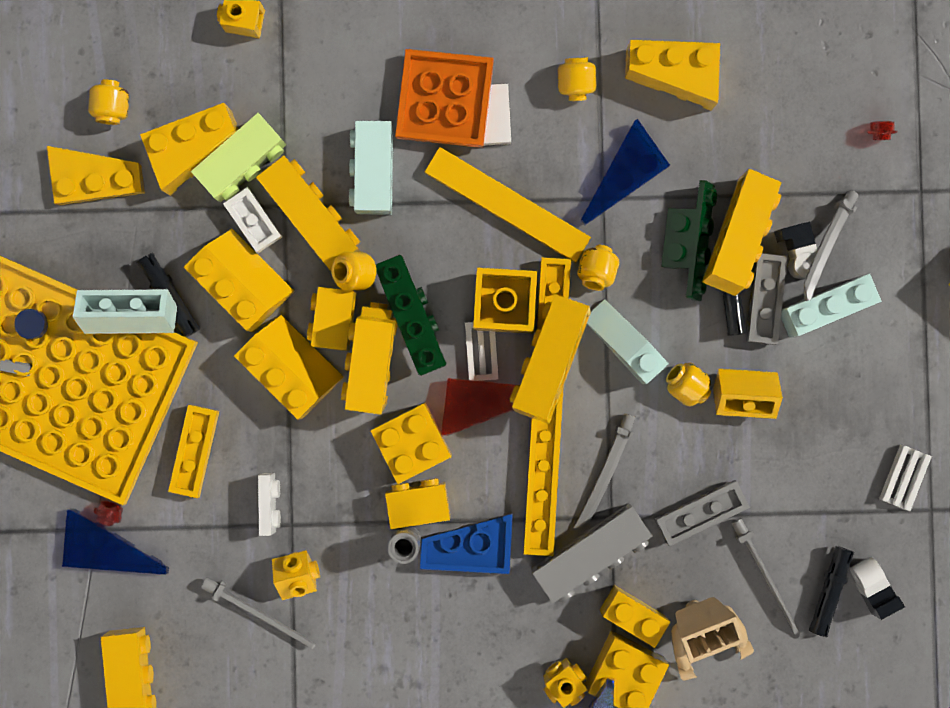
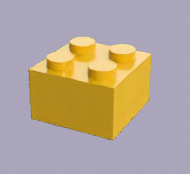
[473,268,537,334]
[370,403,452,484]
[585,631,669,708]

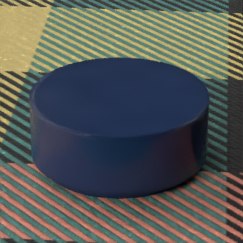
[14,309,48,339]

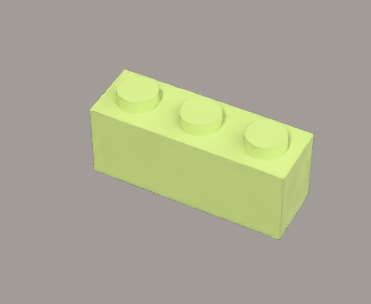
[191,113,286,203]

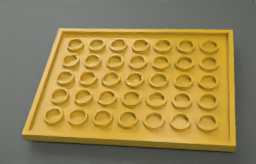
[0,255,198,505]

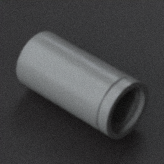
[388,526,422,564]

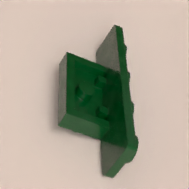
[661,180,717,301]
[376,255,446,376]

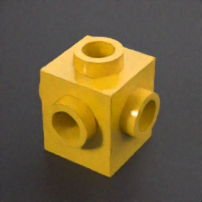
[272,550,320,600]
[543,658,588,708]

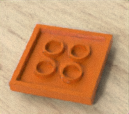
[395,49,494,148]

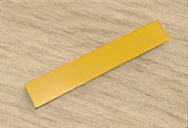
[425,147,591,263]

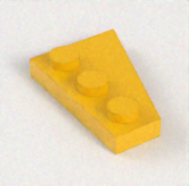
[47,146,145,205]

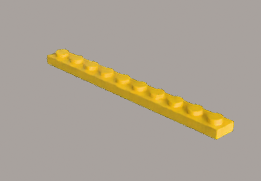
[523,257,571,556]

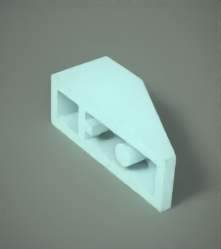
[587,299,669,384]

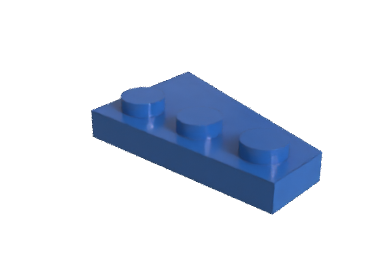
[420,514,513,574]

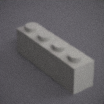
[531,503,653,603]

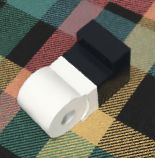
[774,221,817,279]
[850,557,905,620]

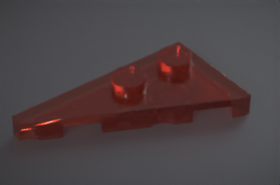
[441,378,520,436]

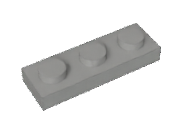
[746,253,788,345]
[655,480,750,547]

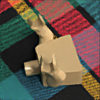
[671,597,754,681]

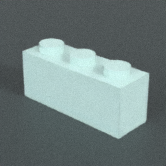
[349,121,393,215]
[781,274,882,337]
[73,289,177,334]

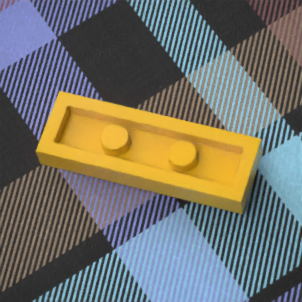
[168,404,219,498]

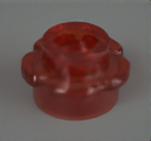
[867,121,898,140]
[93,500,123,526]

